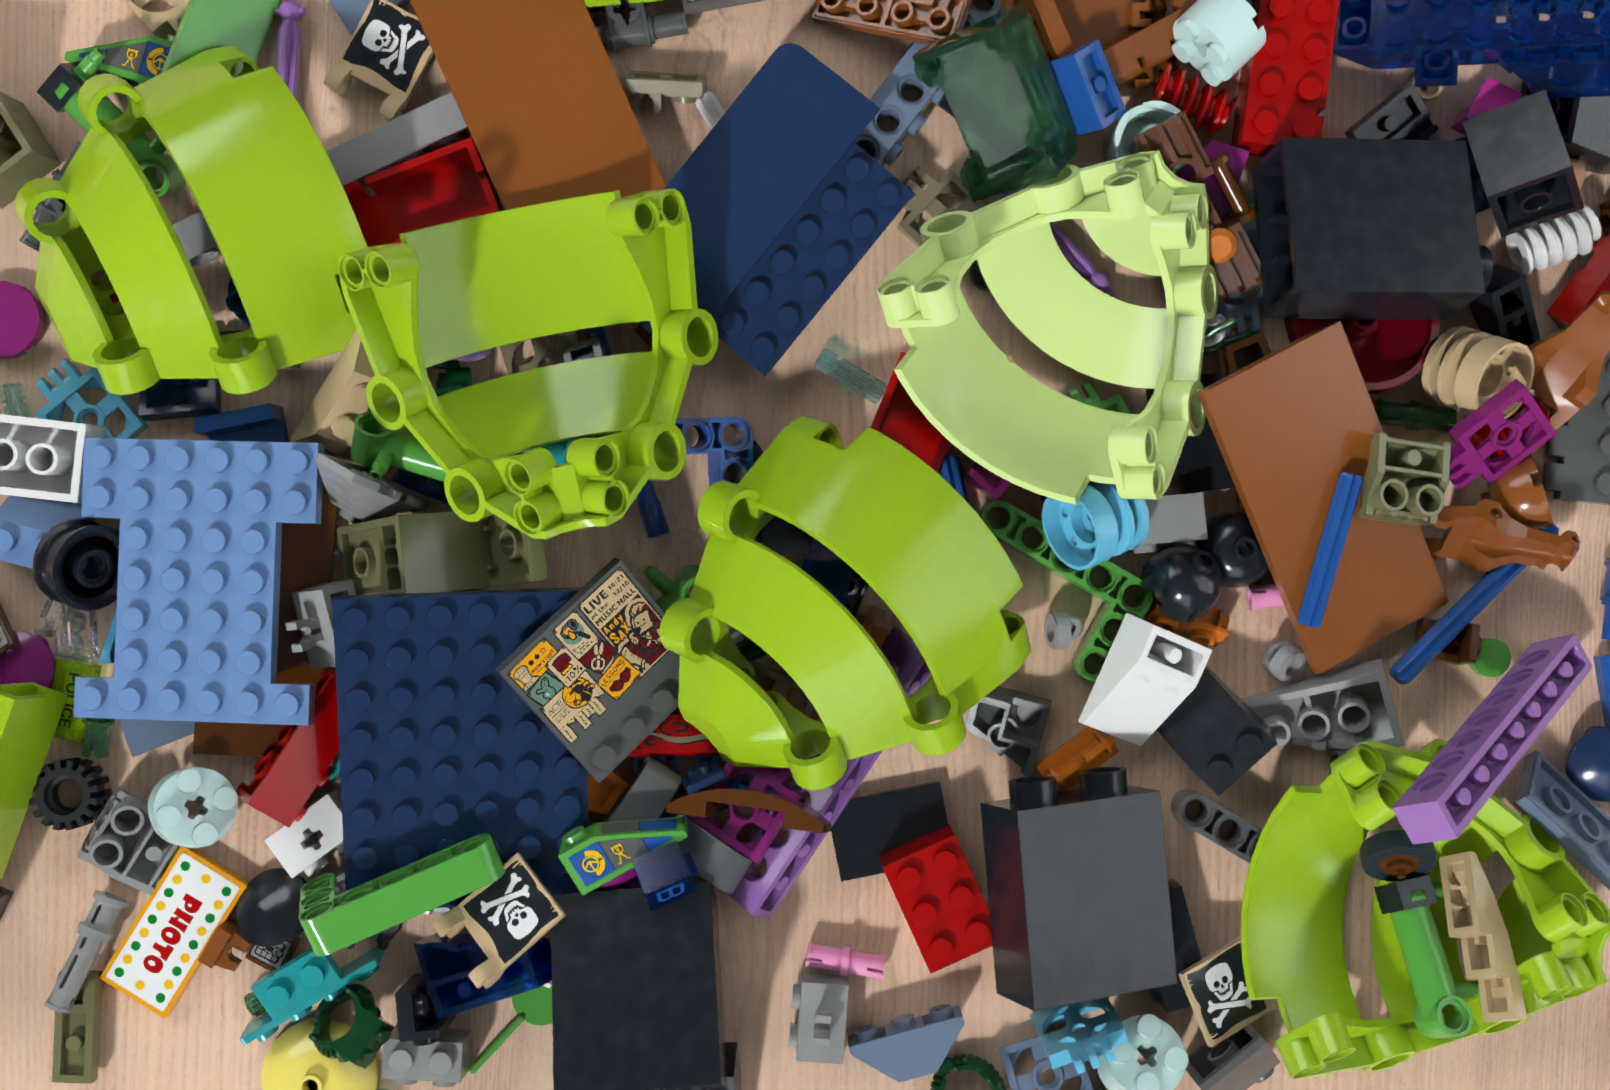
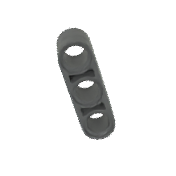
[603,756,682,822]
[1171,789,1262,863]
[658,802,753,895]

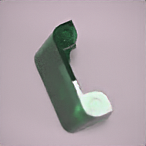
[912,4,1077,201]

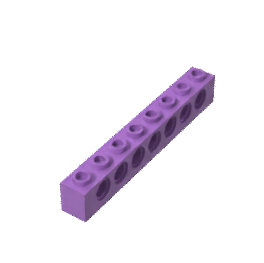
[727,627,932,919]
[1392,633,1593,844]

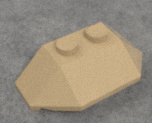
[290,328,375,454]

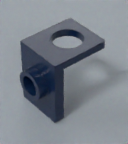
[681,762,729,814]

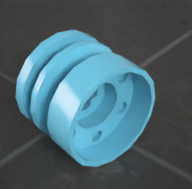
[1041,481,1150,571]

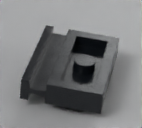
[1345,83,1439,140]

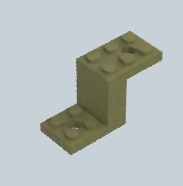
[337,511,548,595]

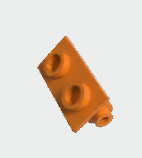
[1144,594,1230,647]
[1035,726,1120,792]

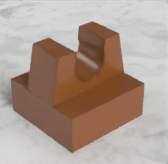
[198,918,252,971]

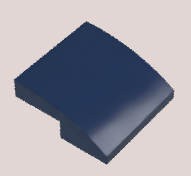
[138,379,221,421]

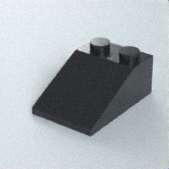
[1156,666,1278,796]

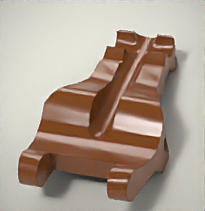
[1528,291,1610,431]
[1425,499,1580,572]

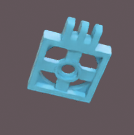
[35,358,149,439]
[1030,997,1129,1074]

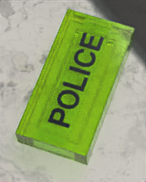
[52,658,102,742]

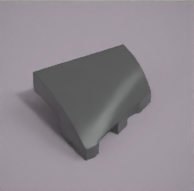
[965,686,1052,777]

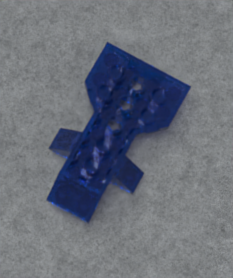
[1333,0,1610,99]

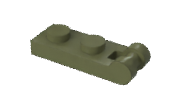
[52,970,105,1084]

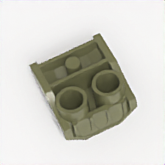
[1357,432,1451,525]

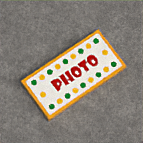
[99,846,249,1019]

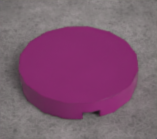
[0,281,46,359]

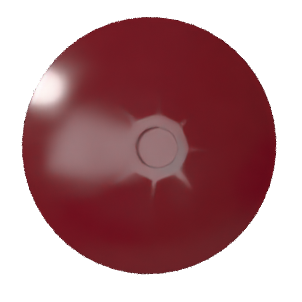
[1284,319,1439,394]

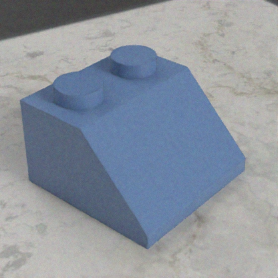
[0,495,93,569]

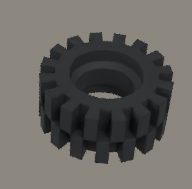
[29,757,112,831]

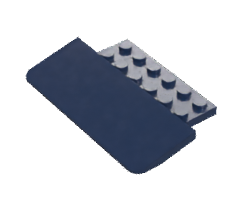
[638,43,915,377]

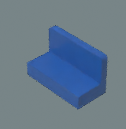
[1042,39,1127,137]
[193,403,289,442]

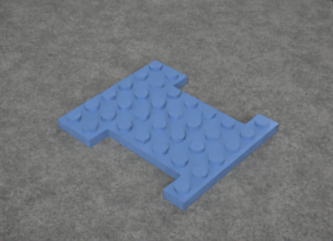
[73,438,324,726]

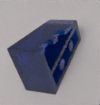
[413,933,552,1020]

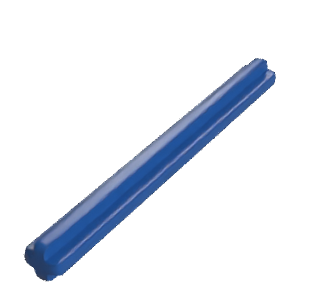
[1389,522,1559,685]

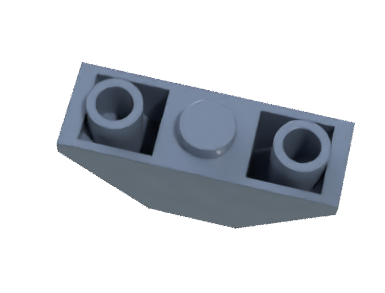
[848,1004,965,1082]

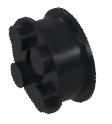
[33,518,119,611]

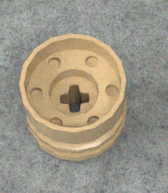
[1421,325,1535,419]

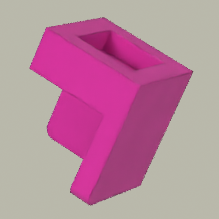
[1451,77,1522,136]
[963,462,1011,502]

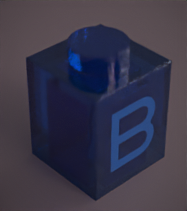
[631,841,698,910]

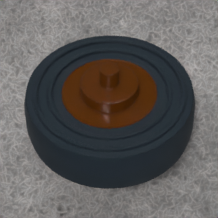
[1360,830,1436,881]

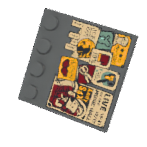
[495,557,680,783]

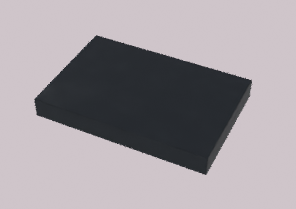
[1146,373,1235,496]
[831,781,948,882]

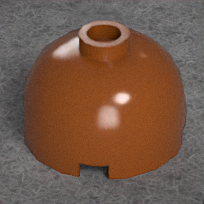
[1480,454,1553,530]

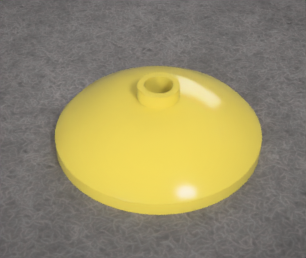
[261,1018,379,1090]

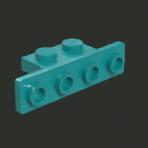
[240,946,384,1045]

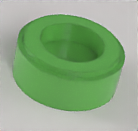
[1469,638,1511,677]

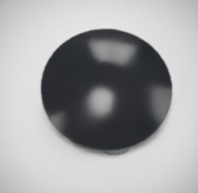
[237,868,306,947]

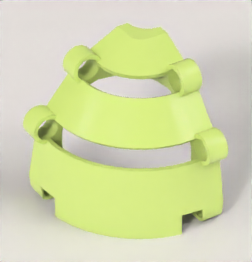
[876,150,1219,504]

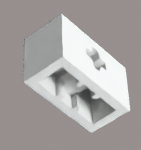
[264,789,344,878]

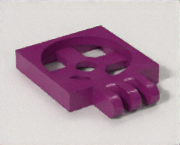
[1449,379,1557,489]
[692,762,801,863]

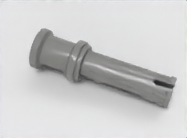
[44,890,129,1014]

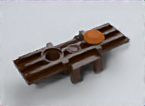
[1133,110,1262,303]

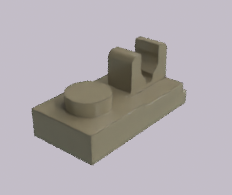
[625,71,707,113]

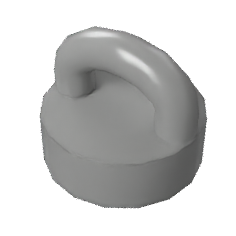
[1044,610,1084,649]
[1261,641,1307,682]

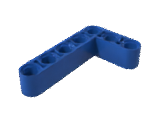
[653,417,757,542]

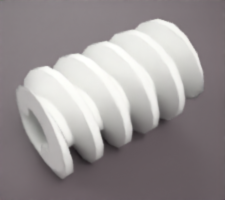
[1505,205,1602,275]

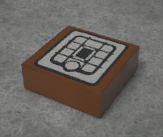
[245,936,301,972]

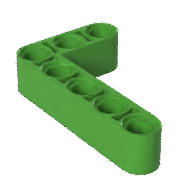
[979,500,1153,682]
[298,833,505,957]

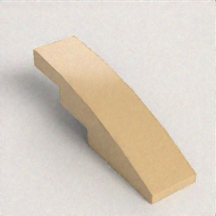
[1439,851,1527,1022]

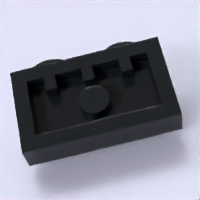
[395,972,456,1046]

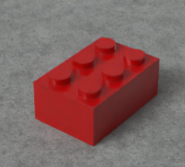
[879,824,992,974]

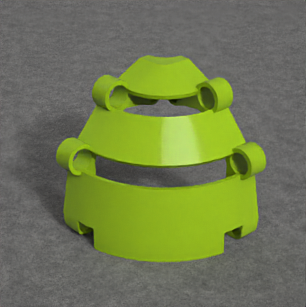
[15,46,367,395]
[338,189,718,539]
[659,415,1031,790]
[1241,738,1610,1079]

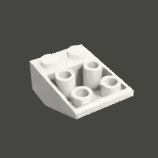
[1078,613,1213,746]

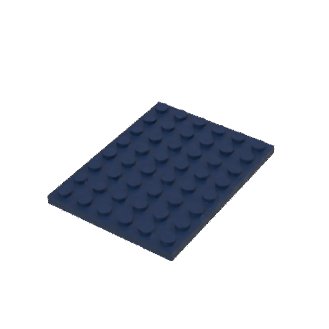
[332,587,588,908]

